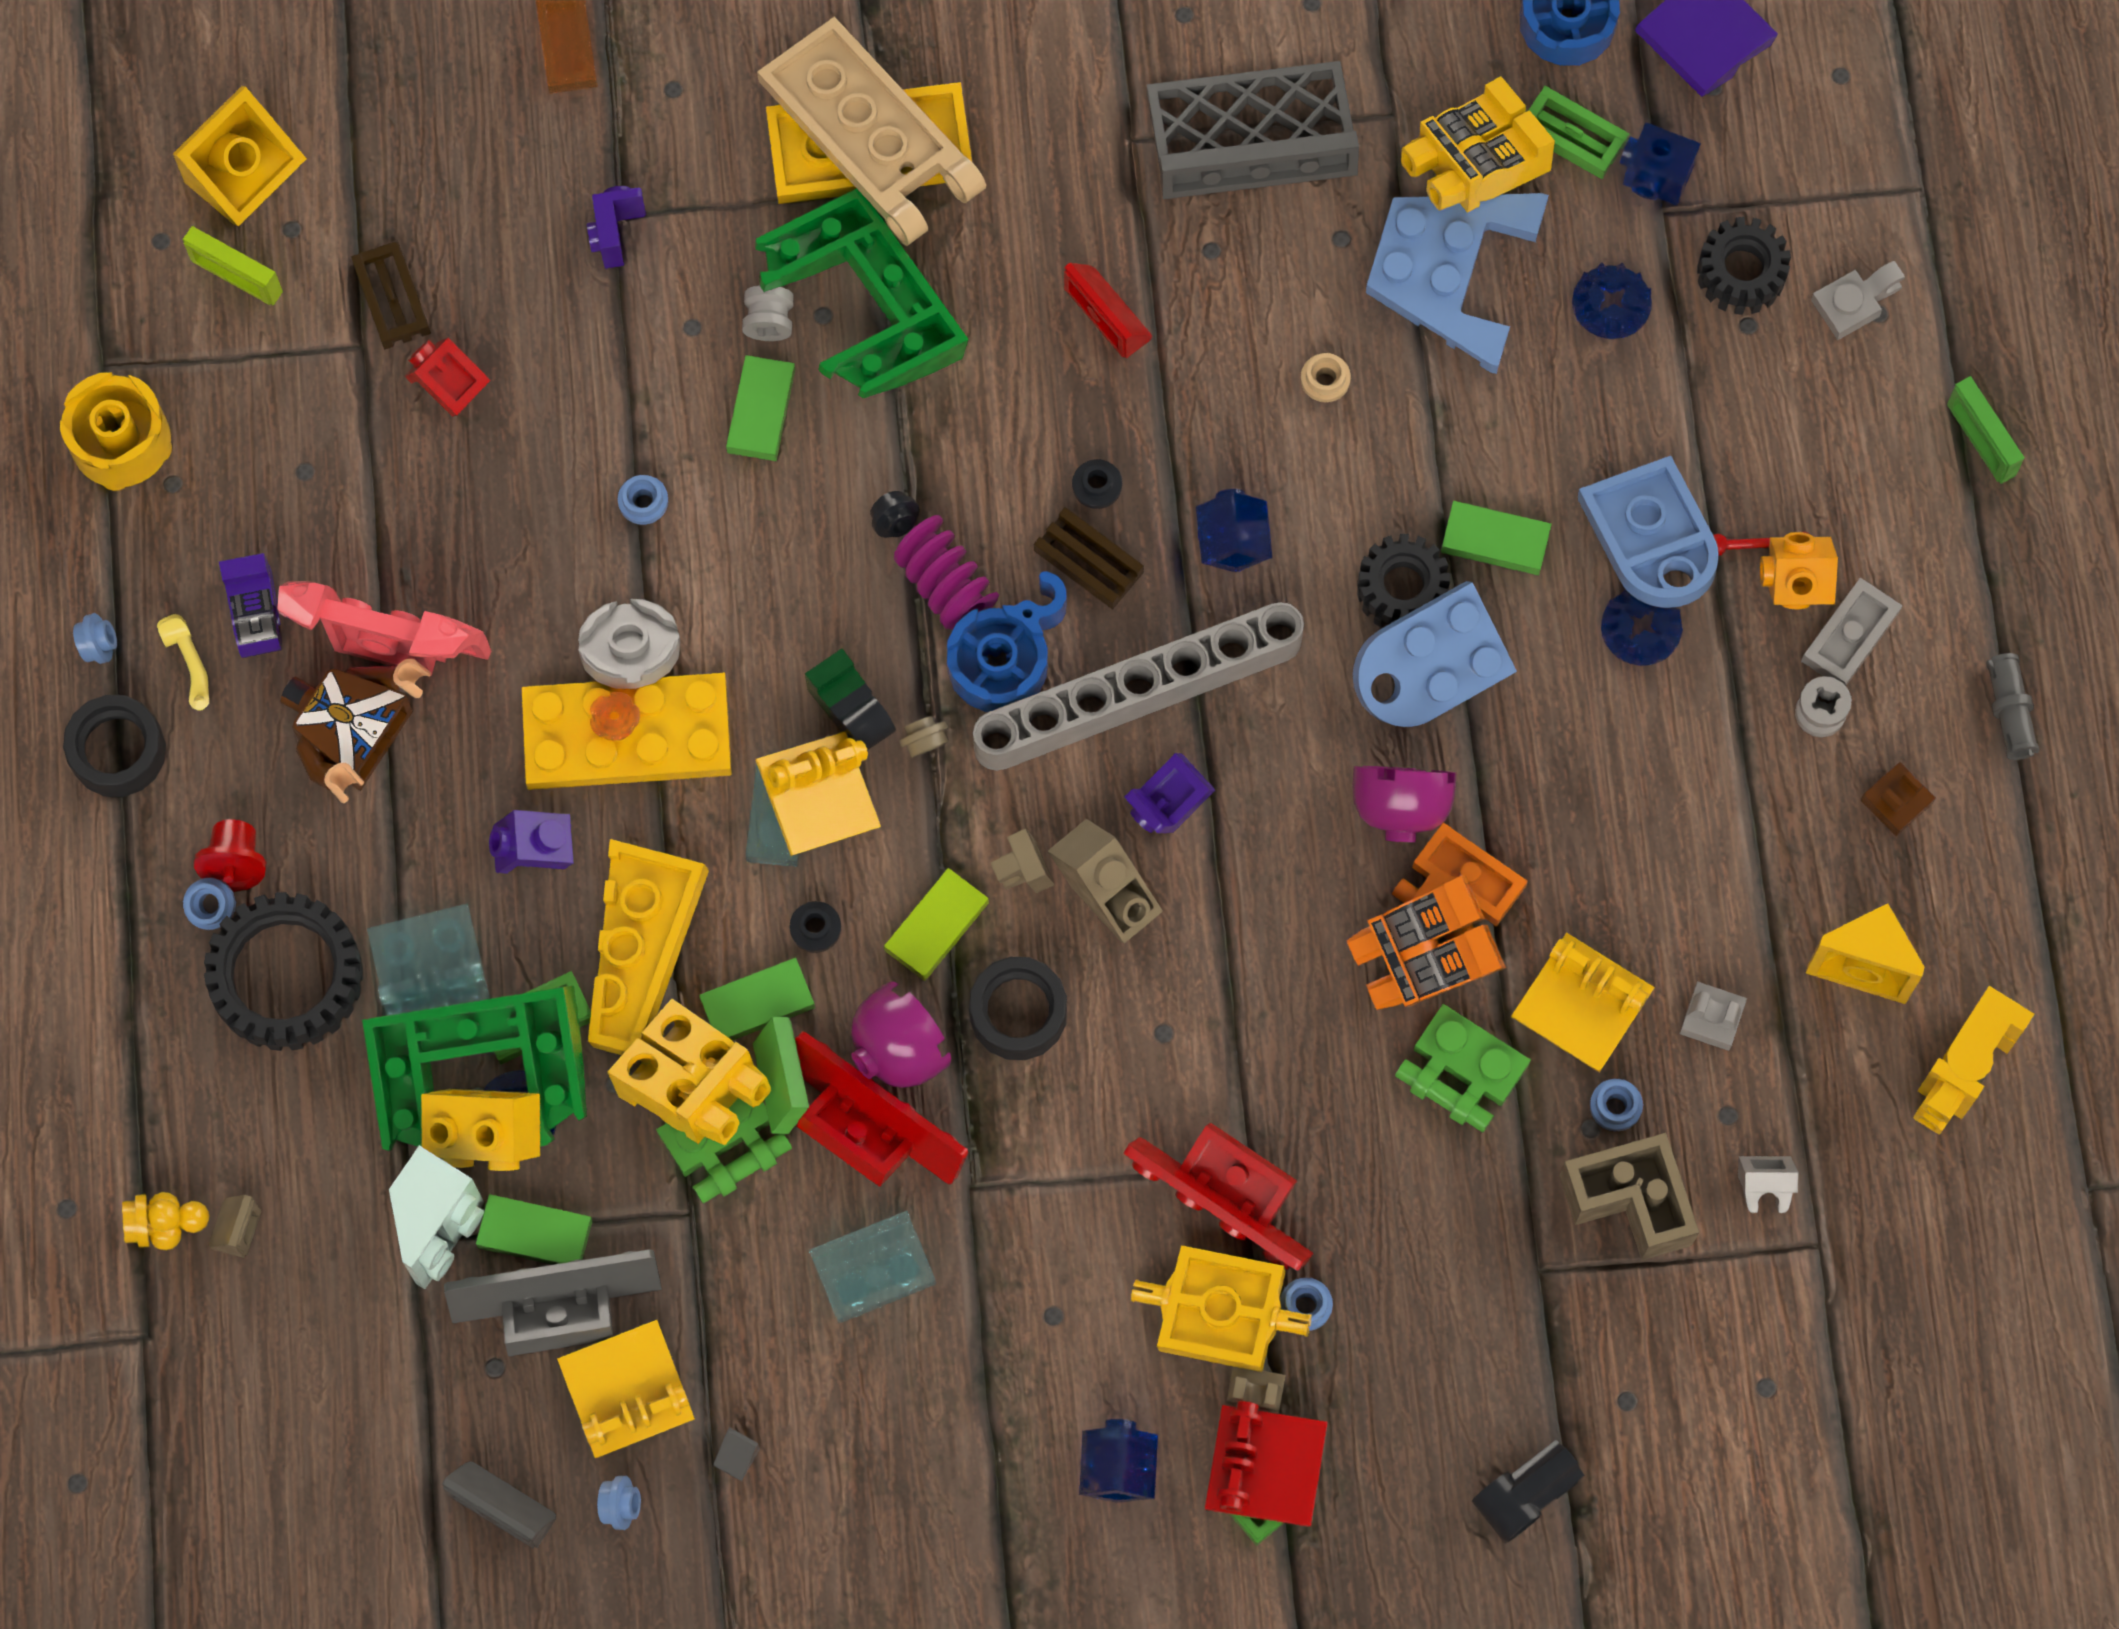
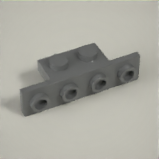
[444,1249,662,1357]

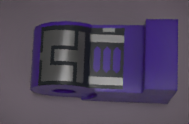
[219,553,283,658]

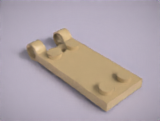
[757,16,986,246]

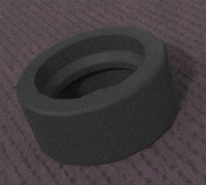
[63,695,166,797]
[969,956,1067,1060]

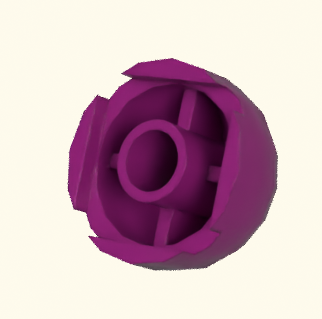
[1352,766,1457,842]
[851,981,952,1088]

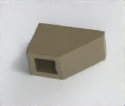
[1048,819,1163,944]

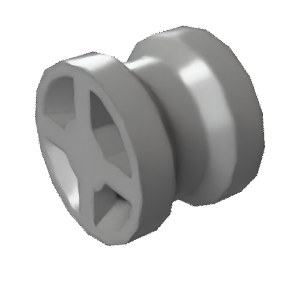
[742,285,794,341]
[1795,676,1852,738]

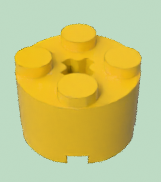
[60,372,172,491]

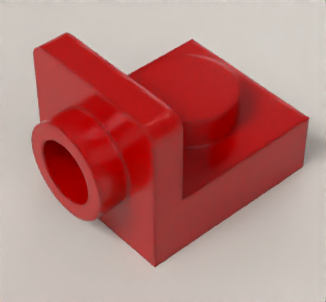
[404,338,491,417]

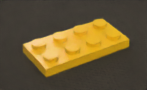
[766,82,972,204]
[522,673,732,790]

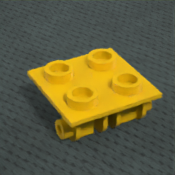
[755,731,881,856]
[1511,932,1655,1073]
[557,1320,695,1458]

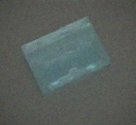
[809,1211,936,1324]

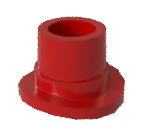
[194,819,267,892]

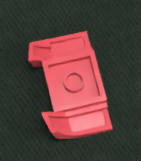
[277,581,492,676]

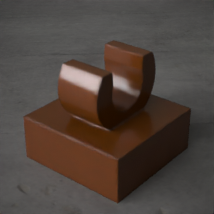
[1860,762,1936,836]

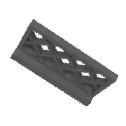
[1147,61,1359,199]

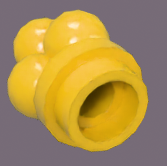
[122,1192,210,1251]

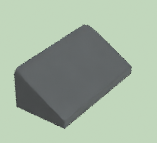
[442,1461,556,1549]

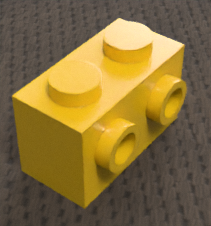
[421,1089,540,1171]

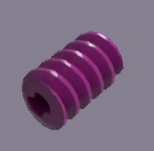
[894,515,999,630]

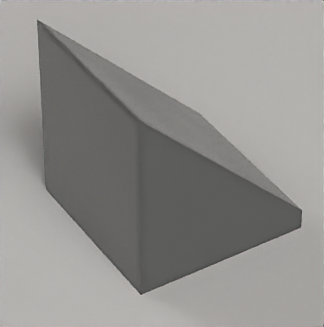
[713,1427,760,1482]

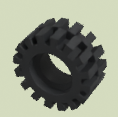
[1697,217,1791,315]
[1357,534,1450,628]

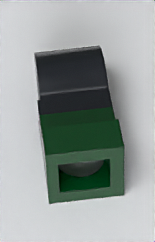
[805,648,896,751]

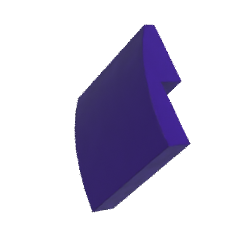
[1634,0,1778,97]

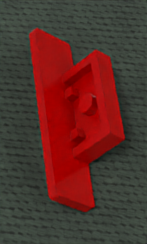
[795,1031,969,1187]
[1123,1123,1313,1270]

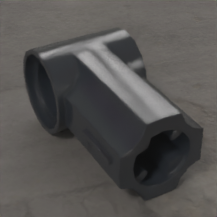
[1472,1440,1585,1544]

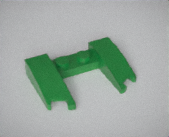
[755,188,969,398]
[362,986,587,1151]

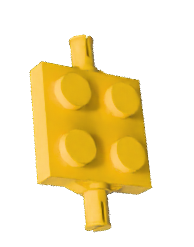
[1131,1245,1312,1372]

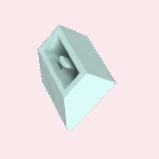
[389,1145,484,1289]

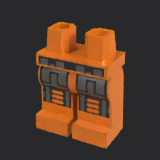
[1347,875,1506,1010]

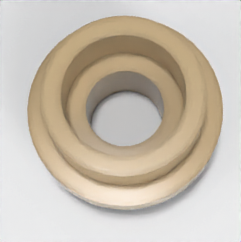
[1301,353,1351,402]

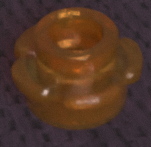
[590,692,640,741]

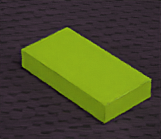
[183,226,283,305]
[884,868,989,981]

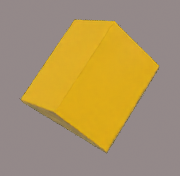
[173,86,307,226]
[1806,903,1925,1004]

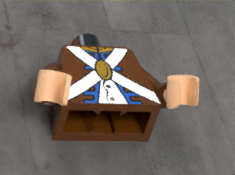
[280,658,431,803]

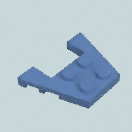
[1366,193,1549,374]

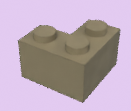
[1559,1133,1699,1260]

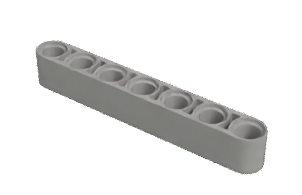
[973,602,1304,771]

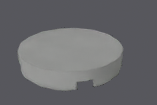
[578,599,681,689]

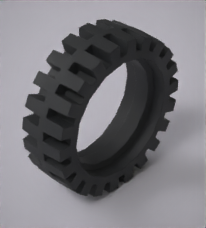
[204,892,363,1051]

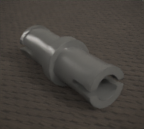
[1986,653,2040,760]

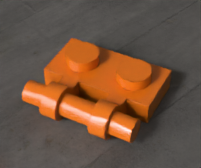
[1392,822,1528,940]

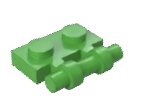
[1395,1004,1531,1133]
[656,1098,792,1204]

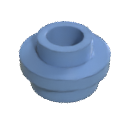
[618,475,668,525]
[73,613,117,664]
[183,878,236,930]
[1590,1079,1643,1131]
[1280,1278,1333,1331]
[597,1476,641,1530]

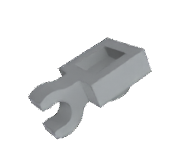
[1811,261,1905,340]

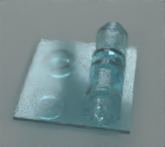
[367,903,490,1016]

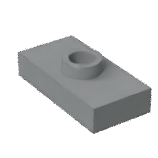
[1801,578,1903,686]

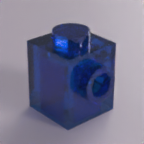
[1619,122,1701,206]
[1196,489,1273,573]
[1079,1419,1158,1503]

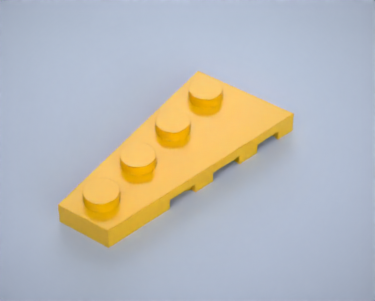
[588,839,709,1061]

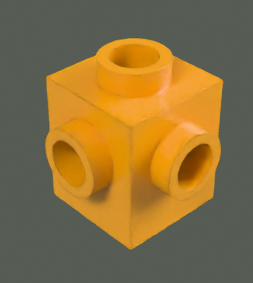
[1760,532,1838,610]

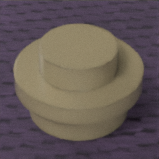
[899,716,949,758]

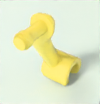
[157,614,209,711]

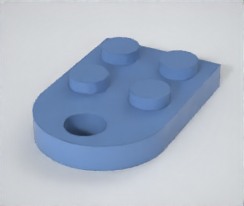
[1578,456,1719,608]
[1353,581,1517,727]

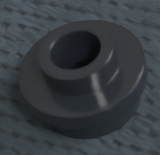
[1072,459,1122,509]
[870,491,920,538]
[789,901,841,953]

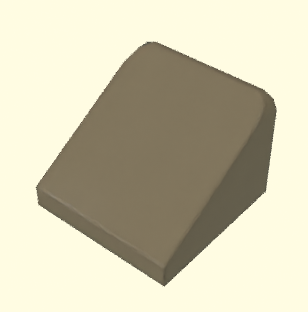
[209,1195,262,1258]

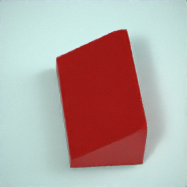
[1064,262,1152,358]

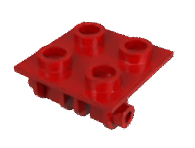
[1205,1401,1328,1527]

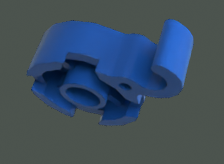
[1520,0,1620,66]
[947,571,1067,712]

